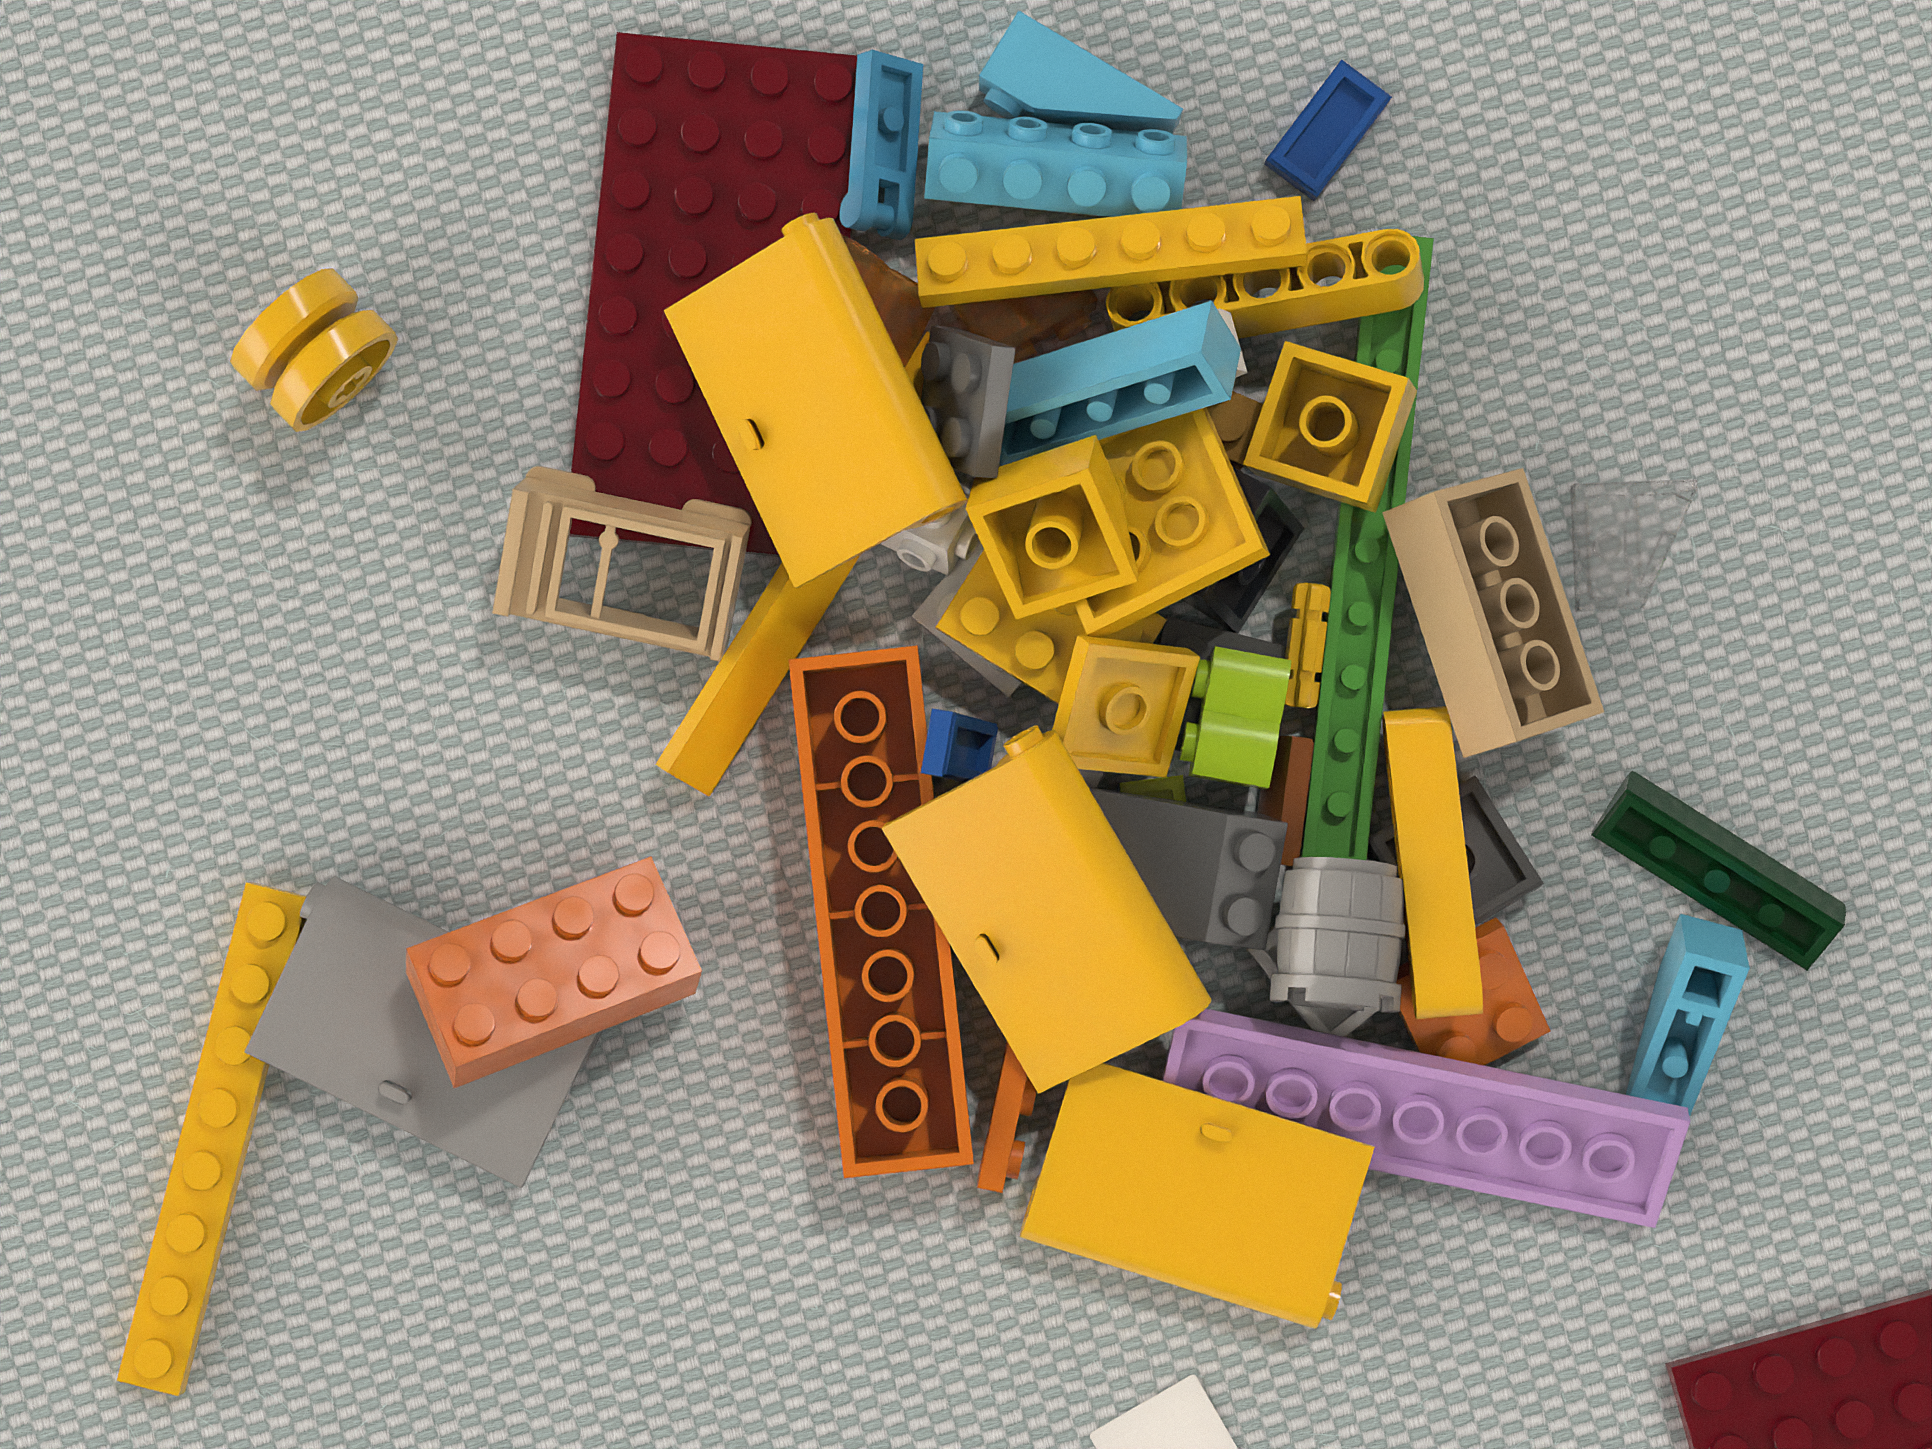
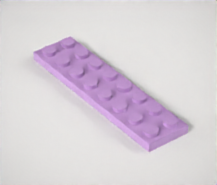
[1161,1009,1691,1228]

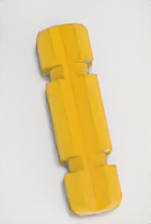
[1285,582,1331,708]

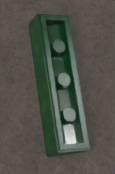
[1591,771,1846,971]

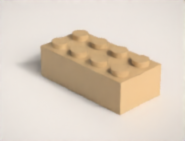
[1382,468,1604,758]

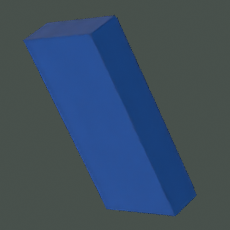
[1264,59,1392,201]
[921,708,998,783]

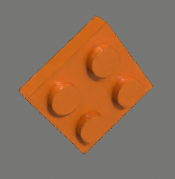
[1396,917,1551,1066]

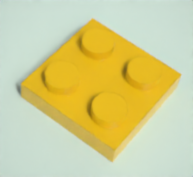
[1052,635,1200,778]

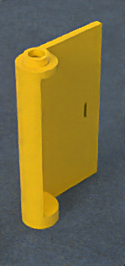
[664,213,968,588]
[881,725,1211,1094]
[1019,1063,1375,1329]

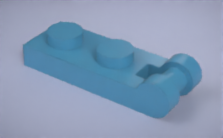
[840,49,923,240]

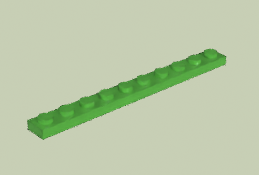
[1300,231,1434,860]

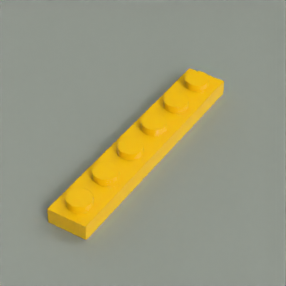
[915,196,1307,308]

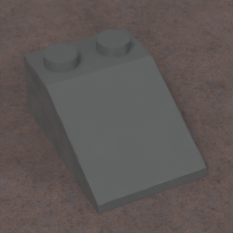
[1089,787,1288,950]

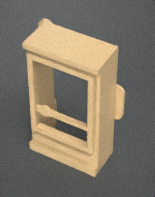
[492,466,752,661]

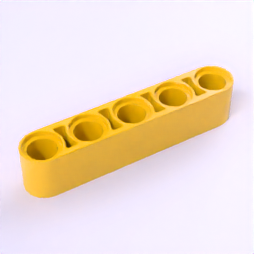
[1106,229,1424,339]
[1382,706,1483,1019]

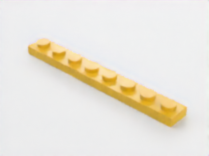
[116,882,307,1396]

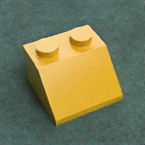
[965,435,1138,620]

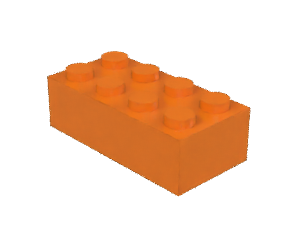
[406,856,702,1088]

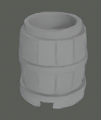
[1270,857,1406,1012]

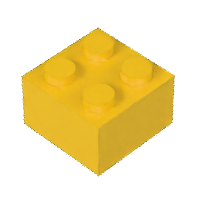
[1243,341,1417,513]

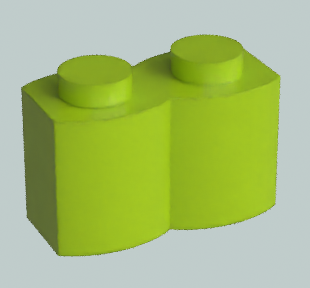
[1179,646,1292,790]

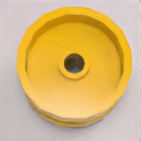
[230,268,398,432]

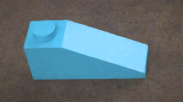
[979,11,1183,134]
[1625,914,1750,1116]

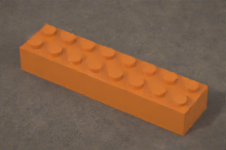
[788,645,974,1178]

